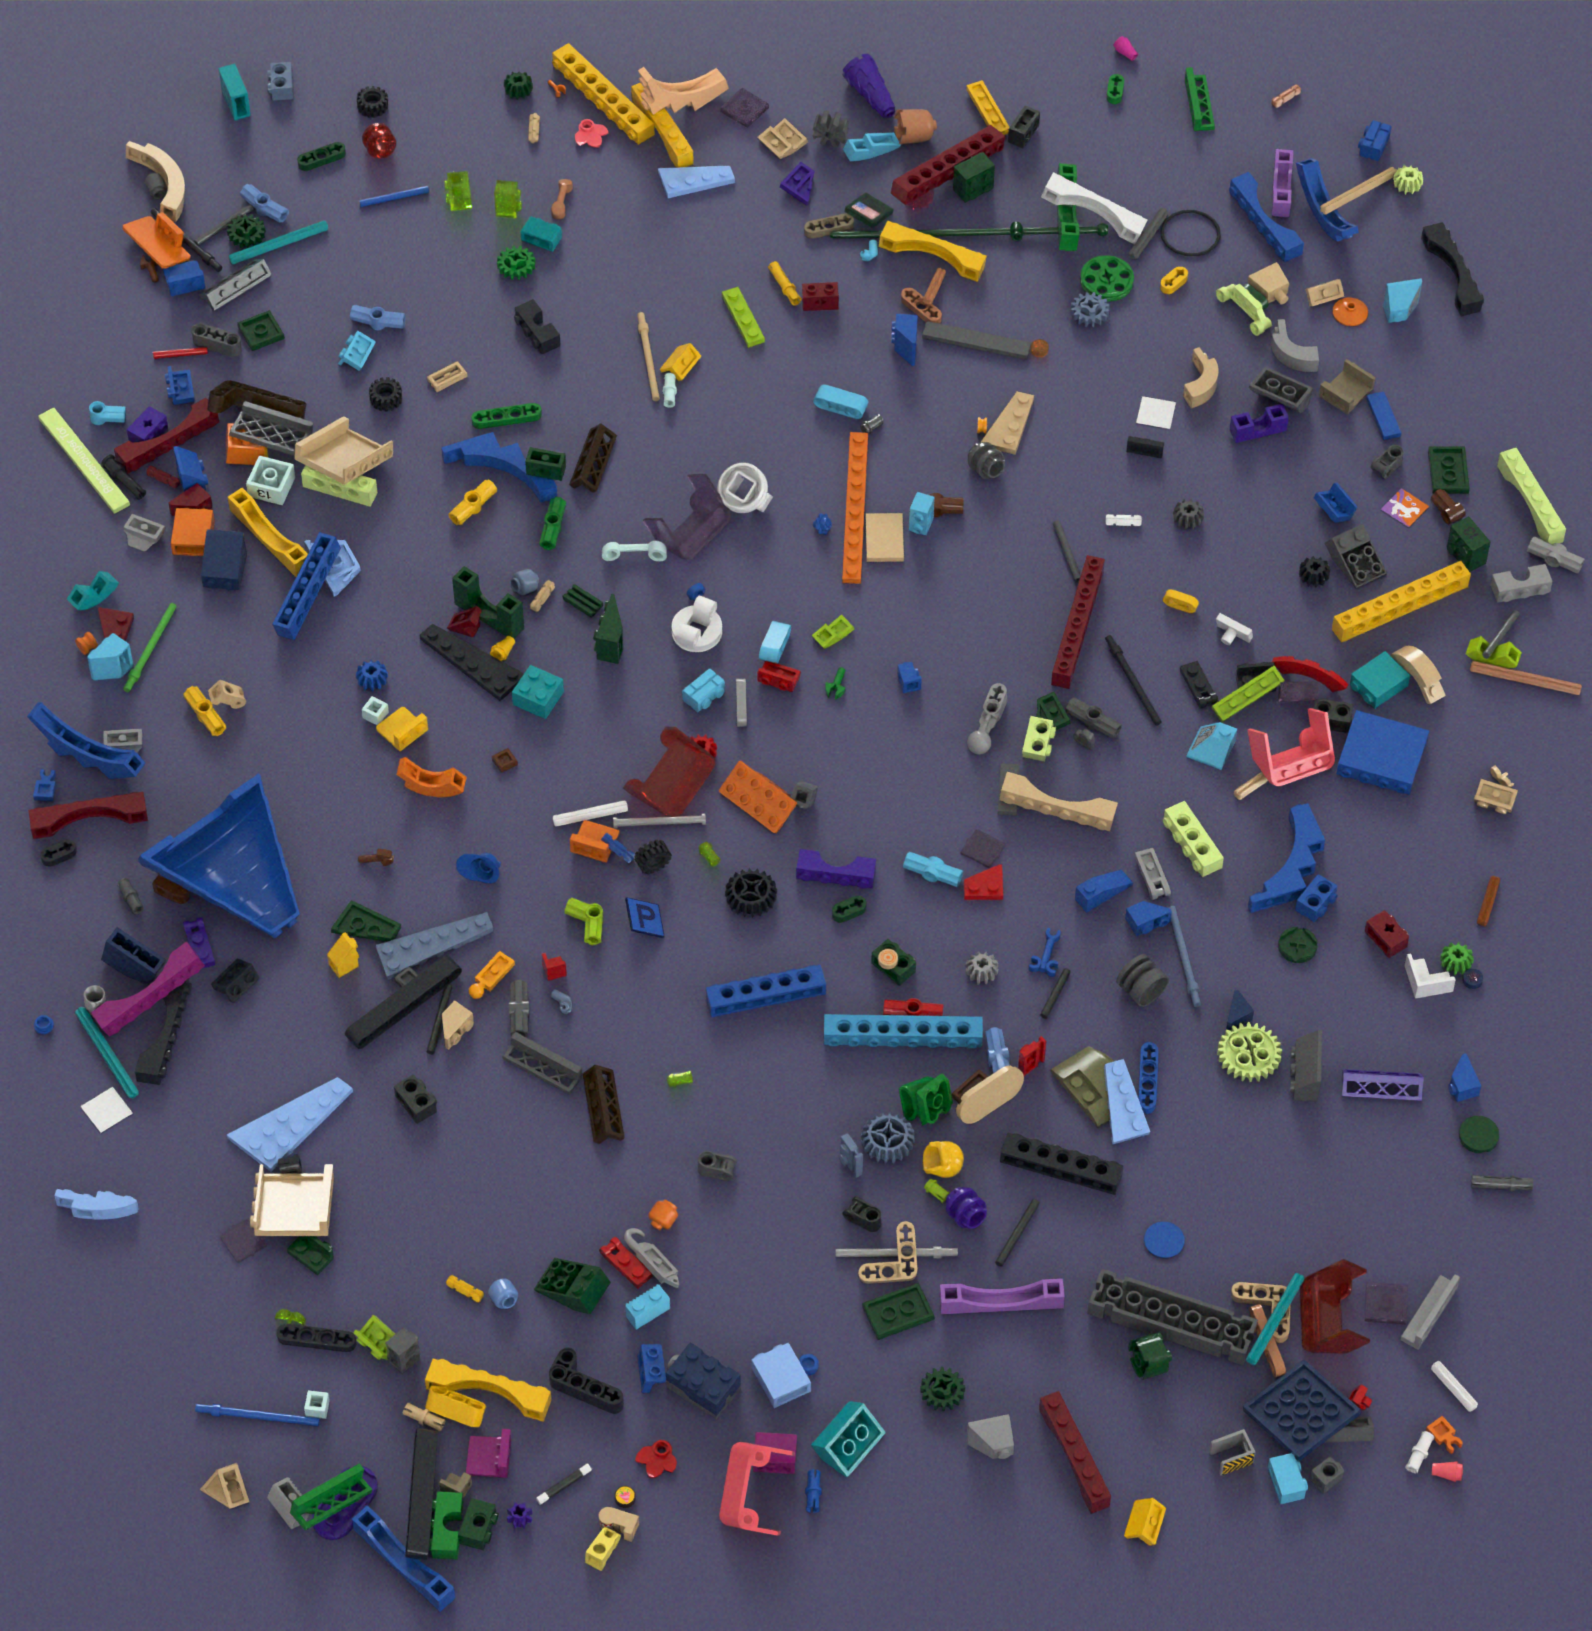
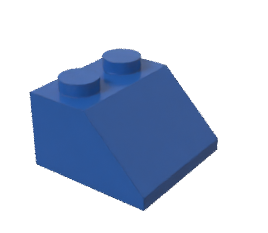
[891,314,918,366]
[173,446,208,492]

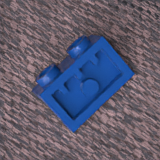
[637,1344,666,1393]

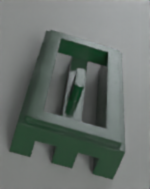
[562,584,603,618]

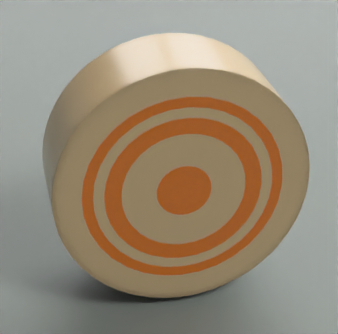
[878,949,898,969]

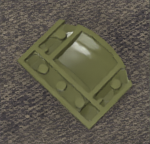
[1051,1046,1114,1128]

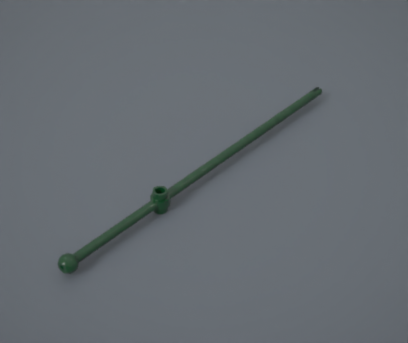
[830,221,1108,241]

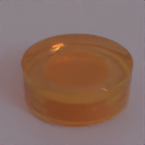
[1031,339,1049,357]

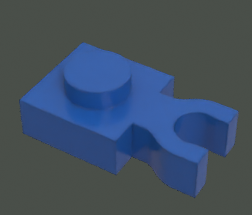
[33,769,56,801]

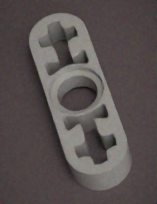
[736,679,747,727]

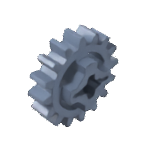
[1071,292,1109,327]

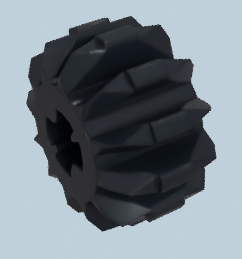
[1299,556,1331,587]

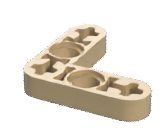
[858,1221,917,1284]
[1231,1282,1291,1343]

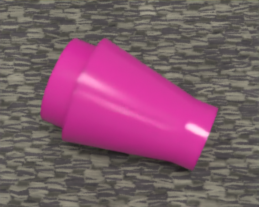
[1113,36,1138,61]

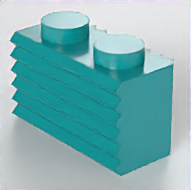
[520,216,562,252]

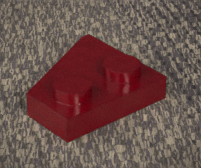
[98,607,134,641]

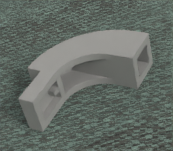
[1271,319,1319,372]

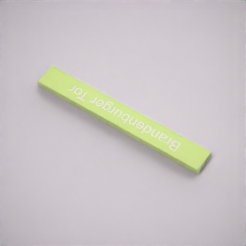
[38,408,130,514]

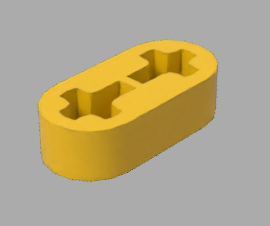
[1160,267,1188,294]
[1163,589,1199,613]

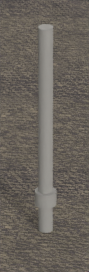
[836,1246,958,1258]

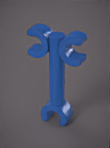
[1029,928,1061,977]

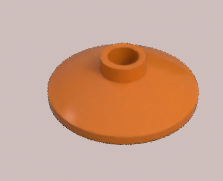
[1332,297,1368,326]

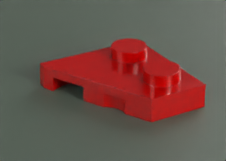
[964,864,1003,900]

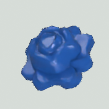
[813,513,832,535]

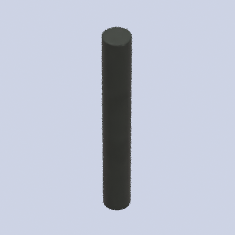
[1040,968,1071,1019]

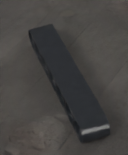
[345,955,462,1049]
[405,1428,438,1560]

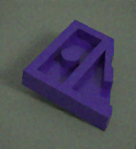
[780,162,815,206]

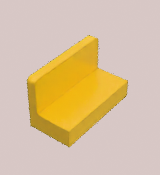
[659,343,701,381]
[1124,1498,1166,1546]

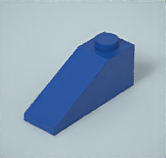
[1075,869,1133,913]

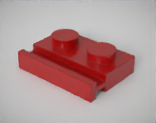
[1018,1036,1046,1076]

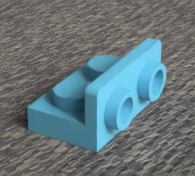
[338,331,376,371]

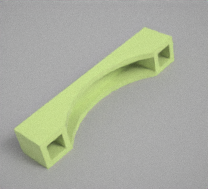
[1497,448,1566,545]

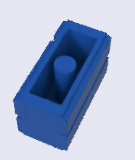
[1358,120,1392,161]

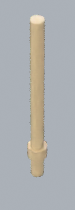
[637,312,660,401]

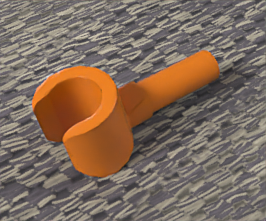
[548,80,566,98]

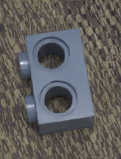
[267,62,293,101]

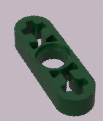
[297,142,346,171]

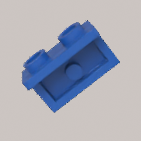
[165,366,195,405]
[1313,483,1357,523]

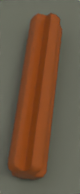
[1477,876,1500,926]

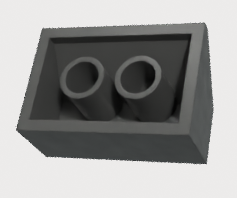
[1249,367,1313,414]
[1290,1030,1322,1102]

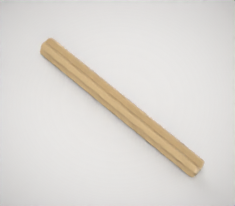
[1320,167,1397,215]

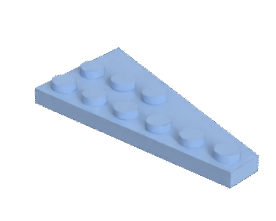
[227,1077,353,1172]

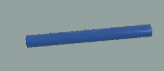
[359,186,429,207]

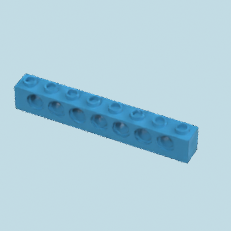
[824,1014,983,1048]

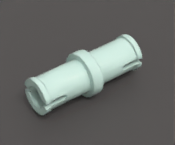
[663,373,677,408]

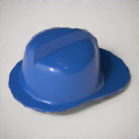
[456,852,501,883]

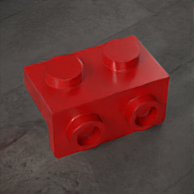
[757,661,801,692]

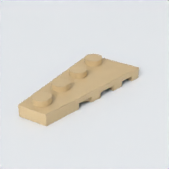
[981,391,1034,455]

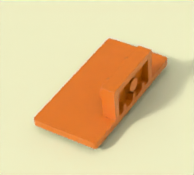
[719,761,797,834]

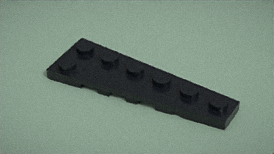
[419,624,524,701]

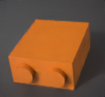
[171,508,215,556]

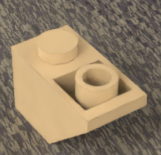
[442,1000,474,1050]

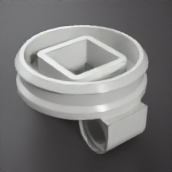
[717,463,773,513]
[672,595,722,652]

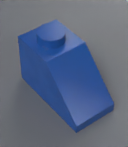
[1448,1053,1481,1102]

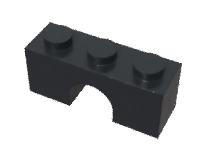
[514,299,561,354]

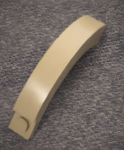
[126,141,185,222]

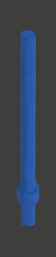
[195,1404,320,1426]

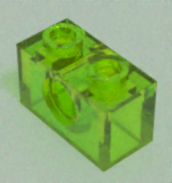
[494,180,522,218]

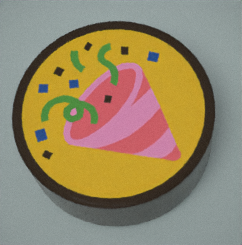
[615,1486,636,1508]

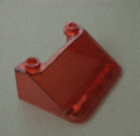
[623,727,715,817]

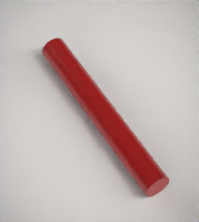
[153,347,208,359]

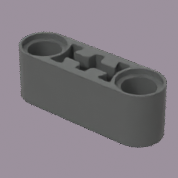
[191,323,242,357]

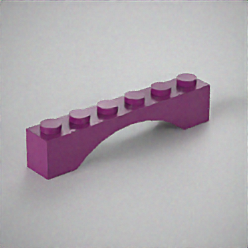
[91,942,205,1037]

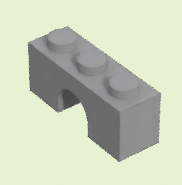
[1490,564,1553,603]

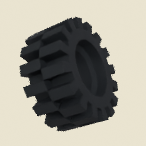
[357,86,388,118]
[369,377,402,412]
[634,839,672,874]

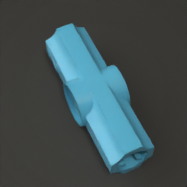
[903,852,963,887]

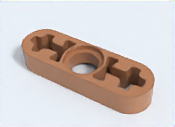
[901,288,942,324]

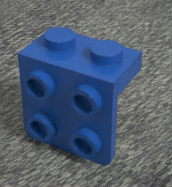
[163,261,206,296]

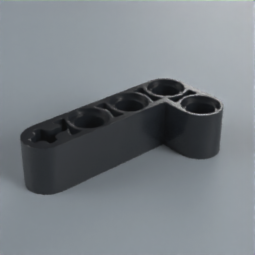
[549,1347,624,1414]

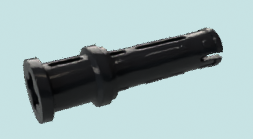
[101,454,146,500]

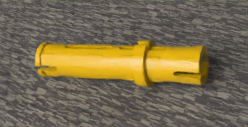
[768,261,802,306]

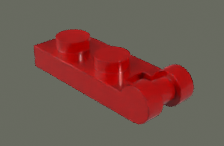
[599,1237,653,1289]

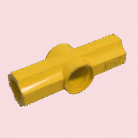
[448,479,497,526]
[183,686,226,736]

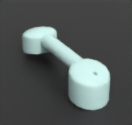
[602,541,667,561]

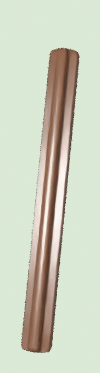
[1470,661,1582,695]

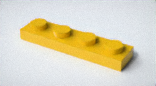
[966,80,1009,135]

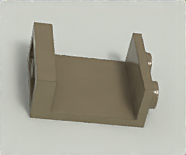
[1319,359,1376,414]

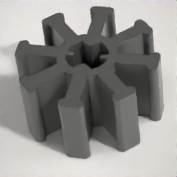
[812,110,849,147]

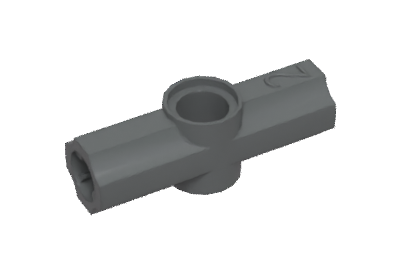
[1065,697,1122,739]
[509,980,529,1037]

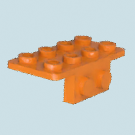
[122,212,191,269]

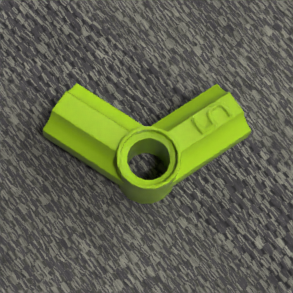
[564,898,603,945]

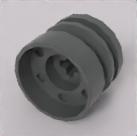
[1116,954,1169,1007]

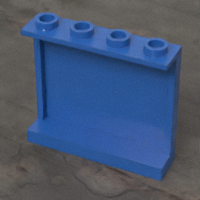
[1336,710,1429,795]

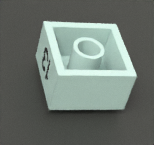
[246,456,295,505]

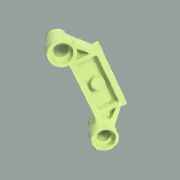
[1216,284,1272,336]

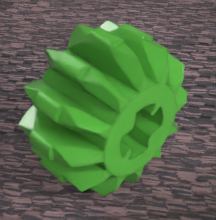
[1440,942,1474,975]

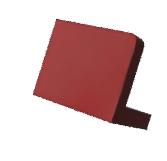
[542,953,567,981]

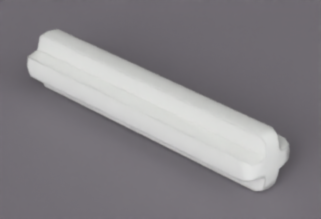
[1431,1361,1478,1412]

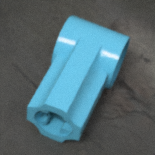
[89,401,126,425]

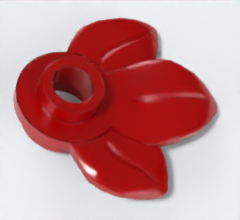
[635,1440,677,1478]

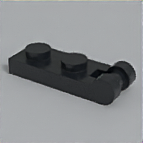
[1180,661,1219,709]

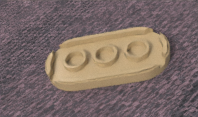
[956,1065,1024,1124]

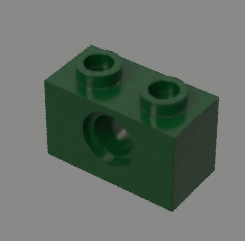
[525,447,566,481]
[458,1498,499,1551]

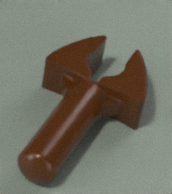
[140,255,159,283]
[358,849,395,866]

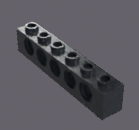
[1000,1133,1123,1195]

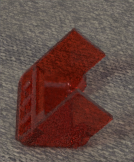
[1300,1259,1370,1354]

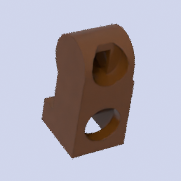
[152,875,190,904]

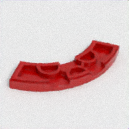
[1272,656,1348,692]

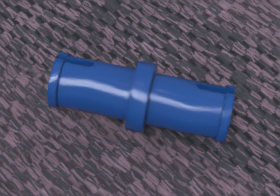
[805,1469,822,1513]

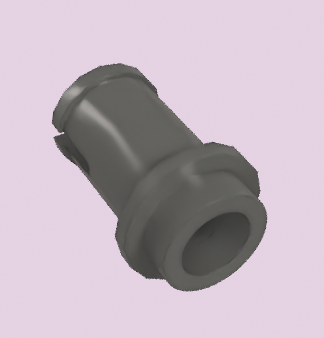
[860,414,884,434]

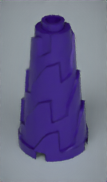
[842,54,896,118]

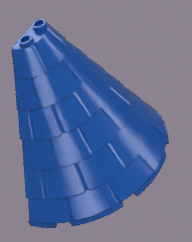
[138,773,300,939]

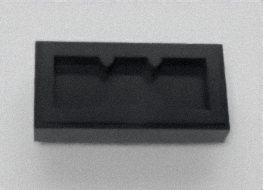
[1126,436,1165,458]

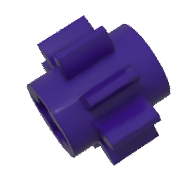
[507,1502,532,1529]

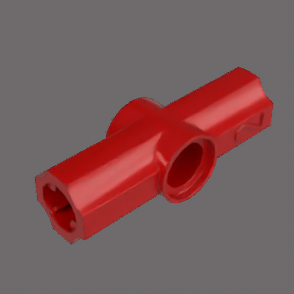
[883,998,944,1016]

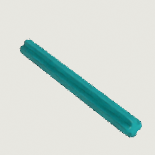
[229,220,328,264]
[75,1007,139,1099]
[1246,1273,1304,1365]

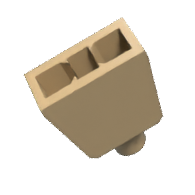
[1248,262,1289,305]

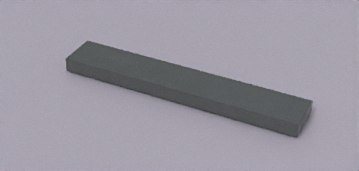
[922,321,1031,360]

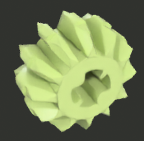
[1393,165,1423,195]

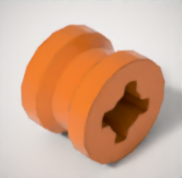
[75,632,98,655]

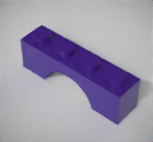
[796,849,876,888]

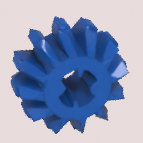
[356,660,388,692]

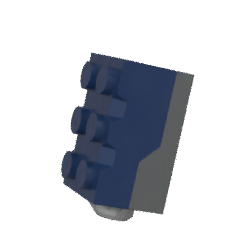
[666,1342,741,1420]

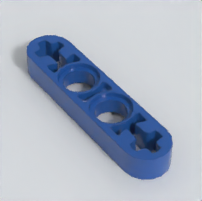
[1138,1042,1159,1114]

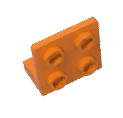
[570,820,620,863]

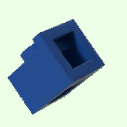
[897,662,922,693]

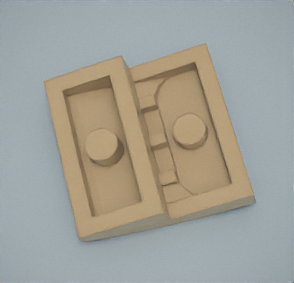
[758,118,808,159]

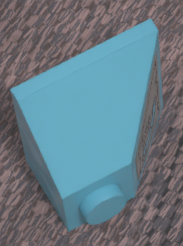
[1383,278,1422,323]
[1186,722,1237,770]

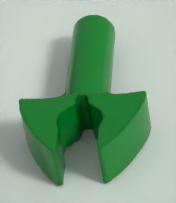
[825,667,845,700]

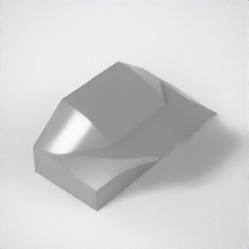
[123,514,165,552]
[104,729,143,753]

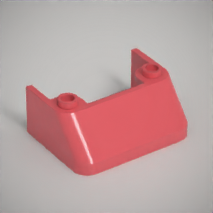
[1248,708,1335,786]
[719,1442,795,1536]

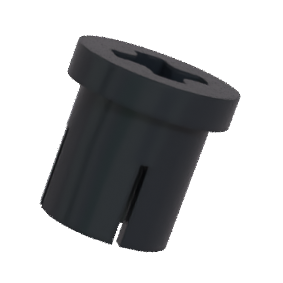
[278,1153,302,1174]

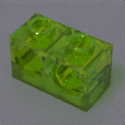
[444,171,472,211]

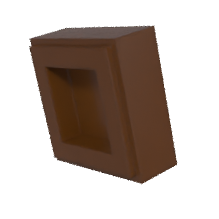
[492,748,518,773]

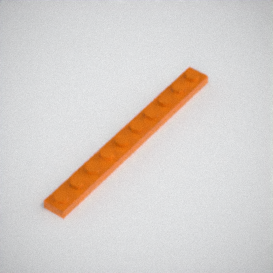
[842,432,868,584]

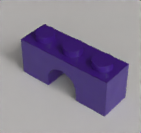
[1229,404,1289,443]

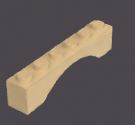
[999,772,1118,831]

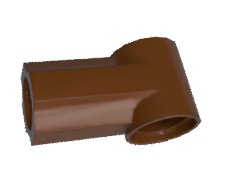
[1431,489,1466,525]
[930,493,964,517]

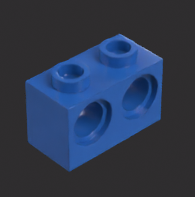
[1295,874,1338,922]

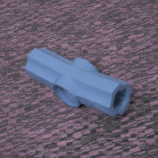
[240,184,289,223]
[350,305,406,330]
[985,1027,1010,1073]

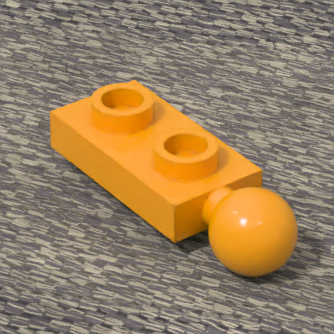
[469,951,515,999]

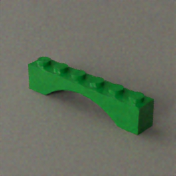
[1057,163,1079,251]

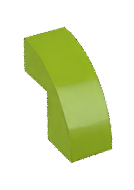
[1465,636,1522,669]

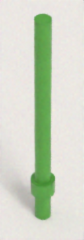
[123,603,177,692]

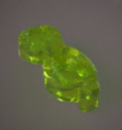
[275,1309,306,1326]

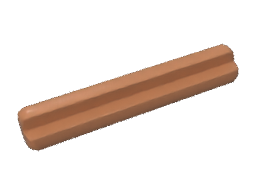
[923,268,946,305]

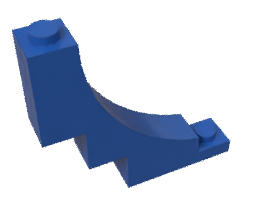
[441,432,557,503]
[1248,803,1325,913]

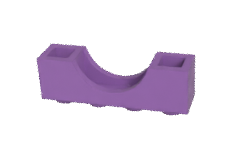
[1272,149,1293,217]

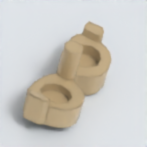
[1490,765,1514,788]

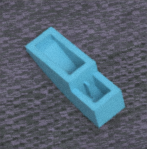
[843,133,901,162]

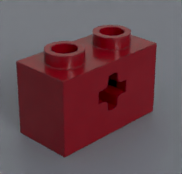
[802,282,839,311]
[1365,910,1409,958]

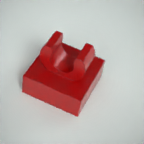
[1348,1384,1372,1411]

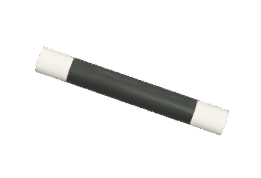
[536,1464,592,1505]

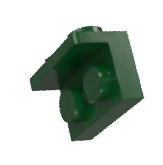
[287,1236,334,1276]

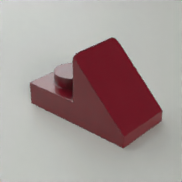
[447,606,482,637]

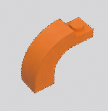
[396,757,466,797]

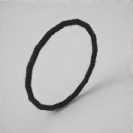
[1161,210,1221,256]

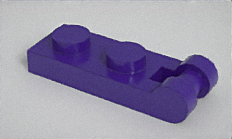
[183,917,215,968]

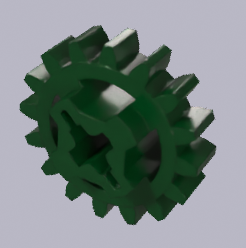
[227,214,266,248]
[920,1367,965,1411]

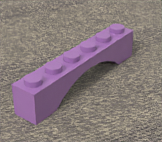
[939,1279,1065,1314]

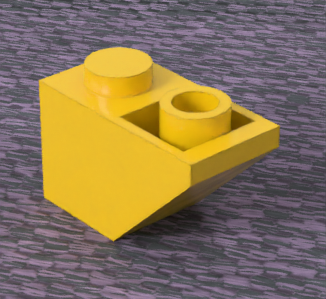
[327,932,359,978]

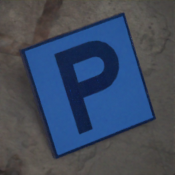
[625,897,665,938]

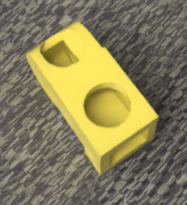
[585,1527,621,1571]

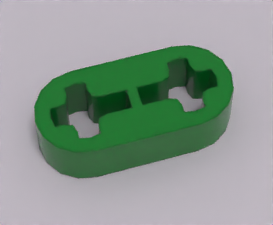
[1106,74,1124,104]

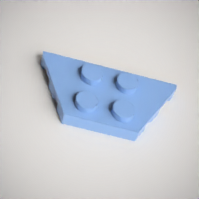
[304,540,361,597]

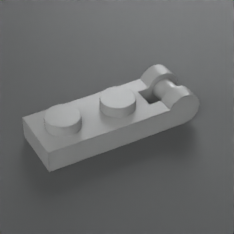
[1134,848,1171,900]

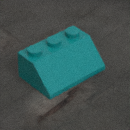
[811,1401,886,1477]

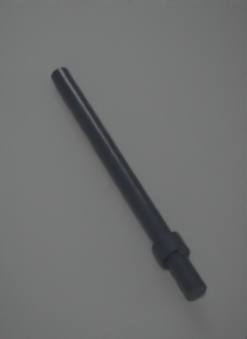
[151,208,222,272]
[1105,635,1162,726]

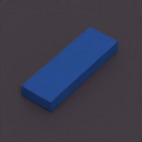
[1366,392,1401,440]

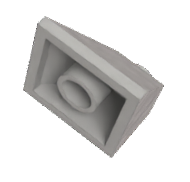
[967,1414,1014,1459]

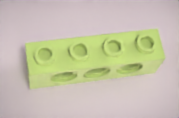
[301,465,378,507]
[1163,801,1224,877]

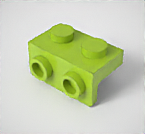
[353,1315,395,1360]

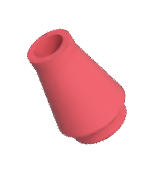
[1432,1461,1463,1482]

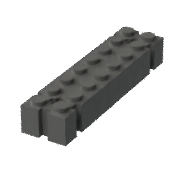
[1087,1269,1258,1366]

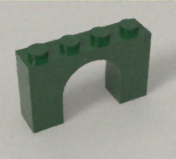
[452,566,525,639]

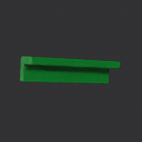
[1185,67,1215,131]
[290,1463,372,1530]

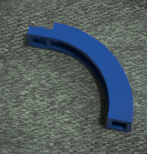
[1296,158,1359,241]

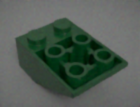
[593,594,624,664]
[534,1258,611,1314]

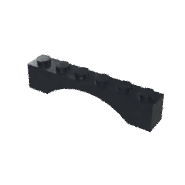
[1421,222,1484,317]
[135,978,192,1085]

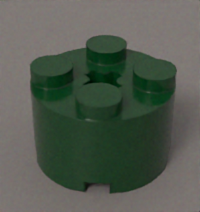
[1128,1332,1172,1380]

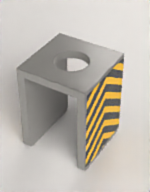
[1209,1429,1255,1476]

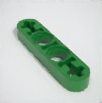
[471,403,542,429]

